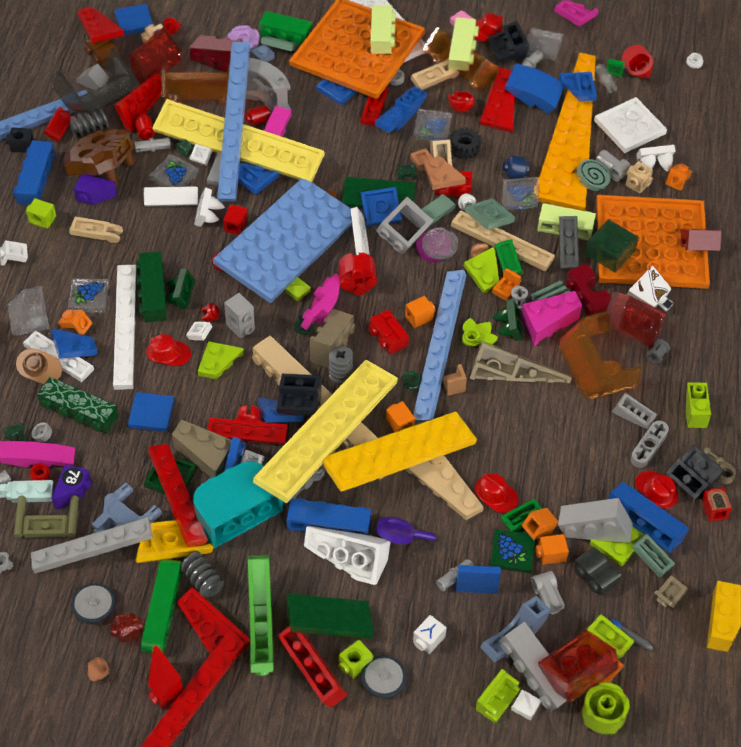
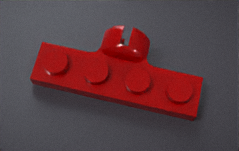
[208,405,288,445]

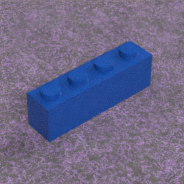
[13,140,55,205]
[608,482,689,553]
[287,498,371,535]

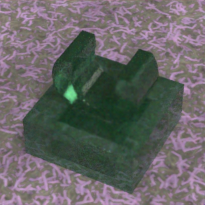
[3,423,25,441]

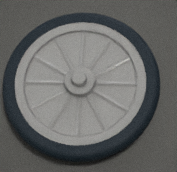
[71,583,116,624]
[361,655,407,698]

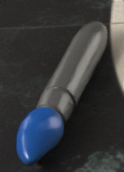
[609,619,653,650]

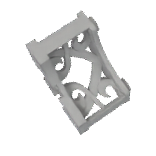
[246,58,292,117]

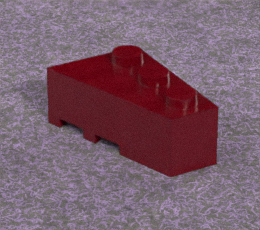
[190,35,243,74]

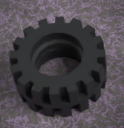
[450,127,481,159]

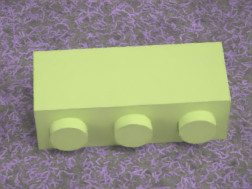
[371,5,396,54]
[449,17,479,71]
[537,203,596,241]

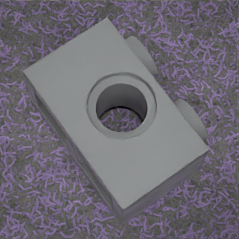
[224,293,255,339]

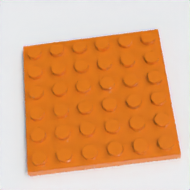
[289,0,425,99]
[596,195,710,289]

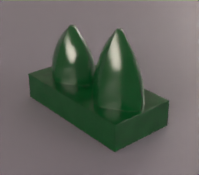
[166,268,195,309]
[492,299,522,341]

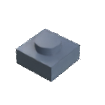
[251,44,275,62]

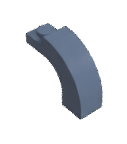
[480,596,551,663]

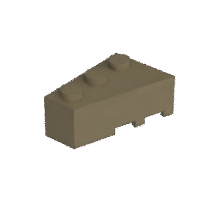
[310,309,355,368]
[172,420,232,477]

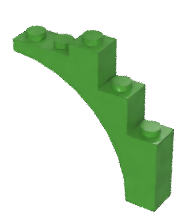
[248,555,274,676]

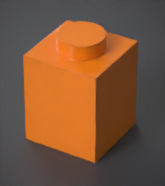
[405,296,435,328]
[386,401,415,432]
[522,508,559,540]
[536,534,569,565]

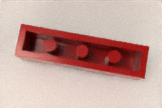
[278,626,348,708]

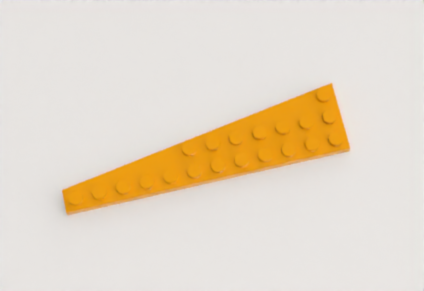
[533,53,596,211]

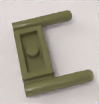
[14,495,79,538]

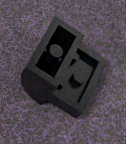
[488,21,529,64]
[276,373,322,416]
[666,444,725,500]

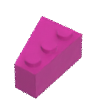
[521,291,582,346]

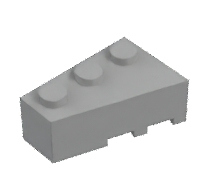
[558,498,633,543]

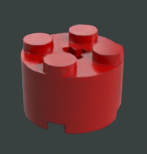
[339,252,377,296]

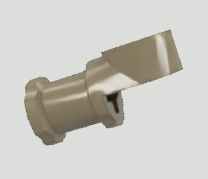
[703,447,736,484]

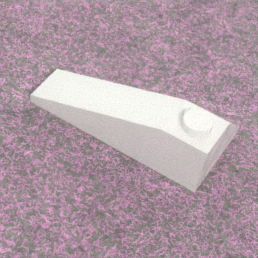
[304,526,390,585]

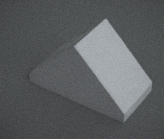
[76,64,114,95]

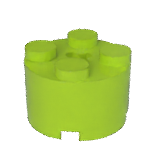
[582,682,629,734]

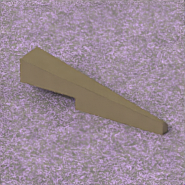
[469,341,572,383]

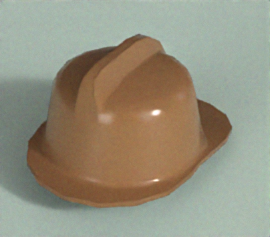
[16,348,62,384]

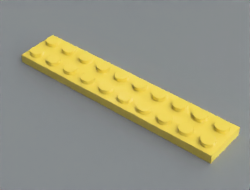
[153,99,325,182]
[253,360,398,503]

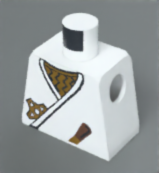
[626,266,674,312]

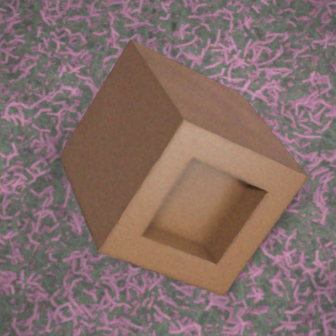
[442,364,467,396]

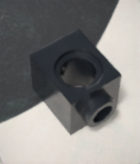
[6,127,34,153]

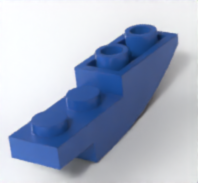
[375,86,428,133]

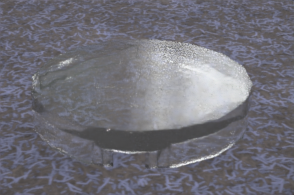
[422,228,458,259]

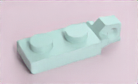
[0,480,54,503]

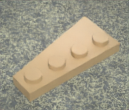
[406,455,483,520]

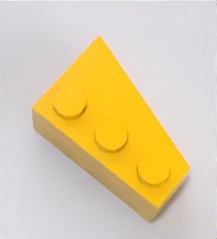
[707,581,741,652]

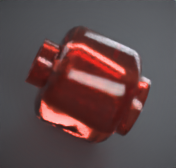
[110,613,143,643]

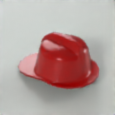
[474,13,503,41]
[622,45,654,78]
[146,334,191,366]
[635,471,679,509]
[474,473,519,514]

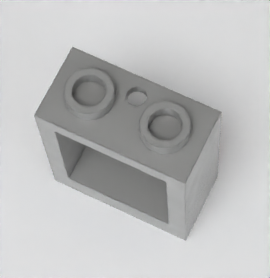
[376,197,433,255]

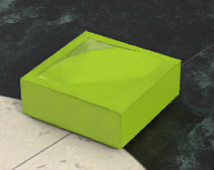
[285,278,311,302]

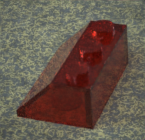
[130,27,181,84]
[607,291,667,348]
[538,629,619,703]

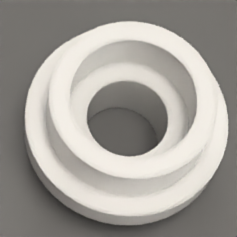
[686,53,703,68]
[458,194,476,211]

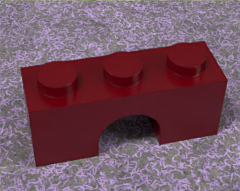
[566,264,615,321]

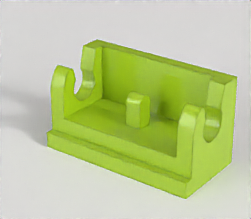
[476,669,520,723]

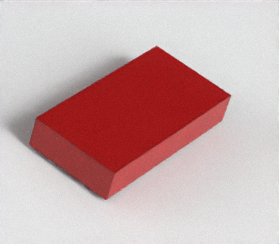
[43,106,72,143]

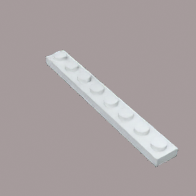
[113,265,137,390]

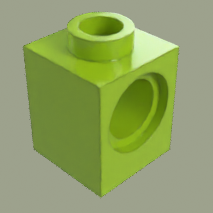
[26,198,56,229]
[339,640,373,679]

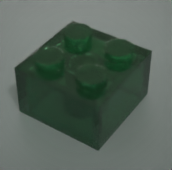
[585,219,639,272]

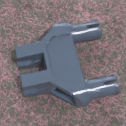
[92,482,163,533]

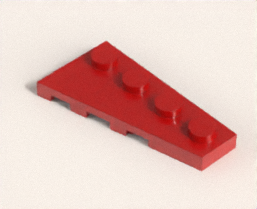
[77,7,124,43]
[480,68,515,133]
[114,74,166,132]
[177,588,251,655]

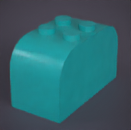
[193,462,283,549]

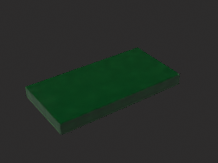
[342,177,416,209]
[286,593,374,639]

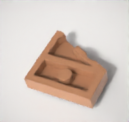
[423,156,466,190]

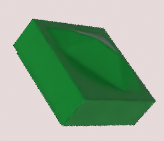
[605,58,625,78]

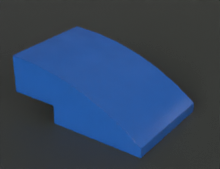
[505,64,564,114]

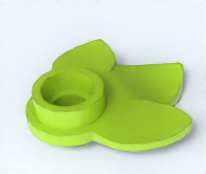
[462,318,498,347]

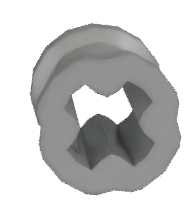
[511,286,528,310]

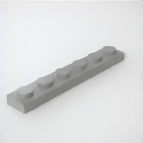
[31,517,153,574]

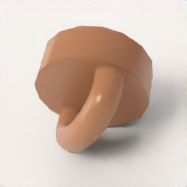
[471,243,489,258]
[88,657,109,682]

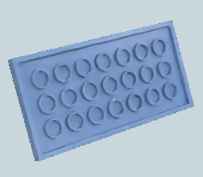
[213,178,353,303]

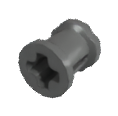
[646,339,670,364]

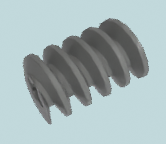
[70,108,109,138]
[329,347,353,385]
[181,551,224,598]

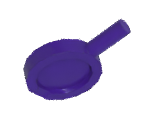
[376,517,436,544]

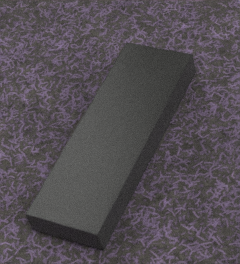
[559,216,579,270]

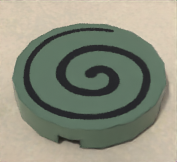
[576,159,610,191]

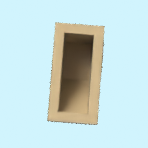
[430,139,452,166]

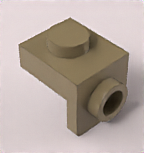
[654,575,688,608]

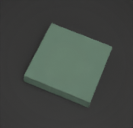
[465,198,515,230]

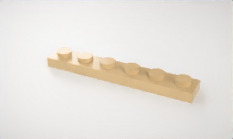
[451,210,555,272]

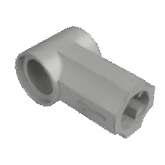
[596,150,631,182]
[531,571,565,614]

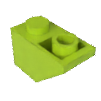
[686,383,711,428]

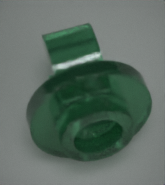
[294,315,313,335]

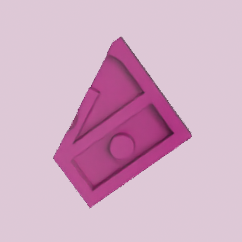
[554,0,599,26]

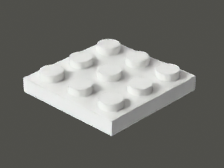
[594,97,667,153]

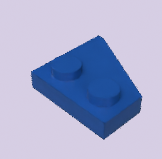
[559,72,597,102]
[238,163,280,195]
[51,329,97,359]
[258,398,304,423]
[224,437,247,472]

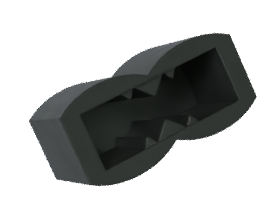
[574,547,621,596]

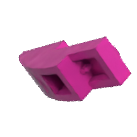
[301,273,340,330]

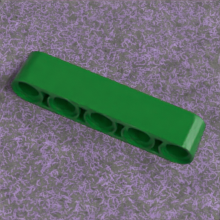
[141,559,183,654]

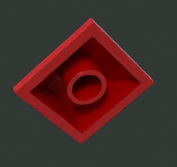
[148,645,183,710]

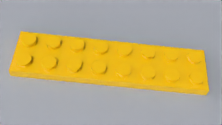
[322,412,477,492]

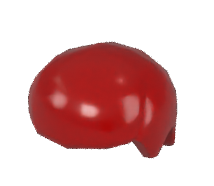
[448,91,475,113]

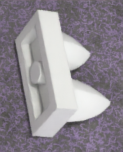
[636,145,675,172]
[194,187,225,227]

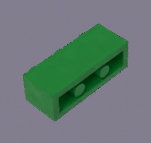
[259,11,312,46]

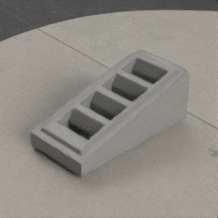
[612,393,657,429]

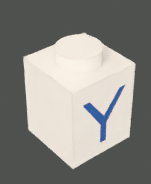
[413,615,447,654]

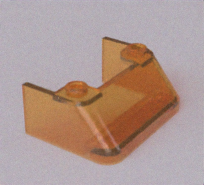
[422,27,500,90]
[162,69,230,103]
[559,310,642,399]

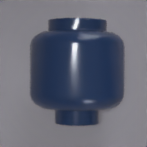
[502,155,529,179]

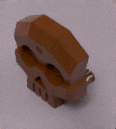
[64,129,136,184]

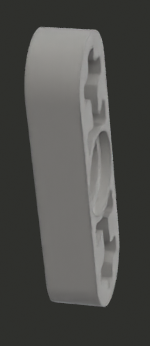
[631,421,669,468]

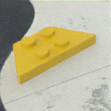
[136,520,213,563]

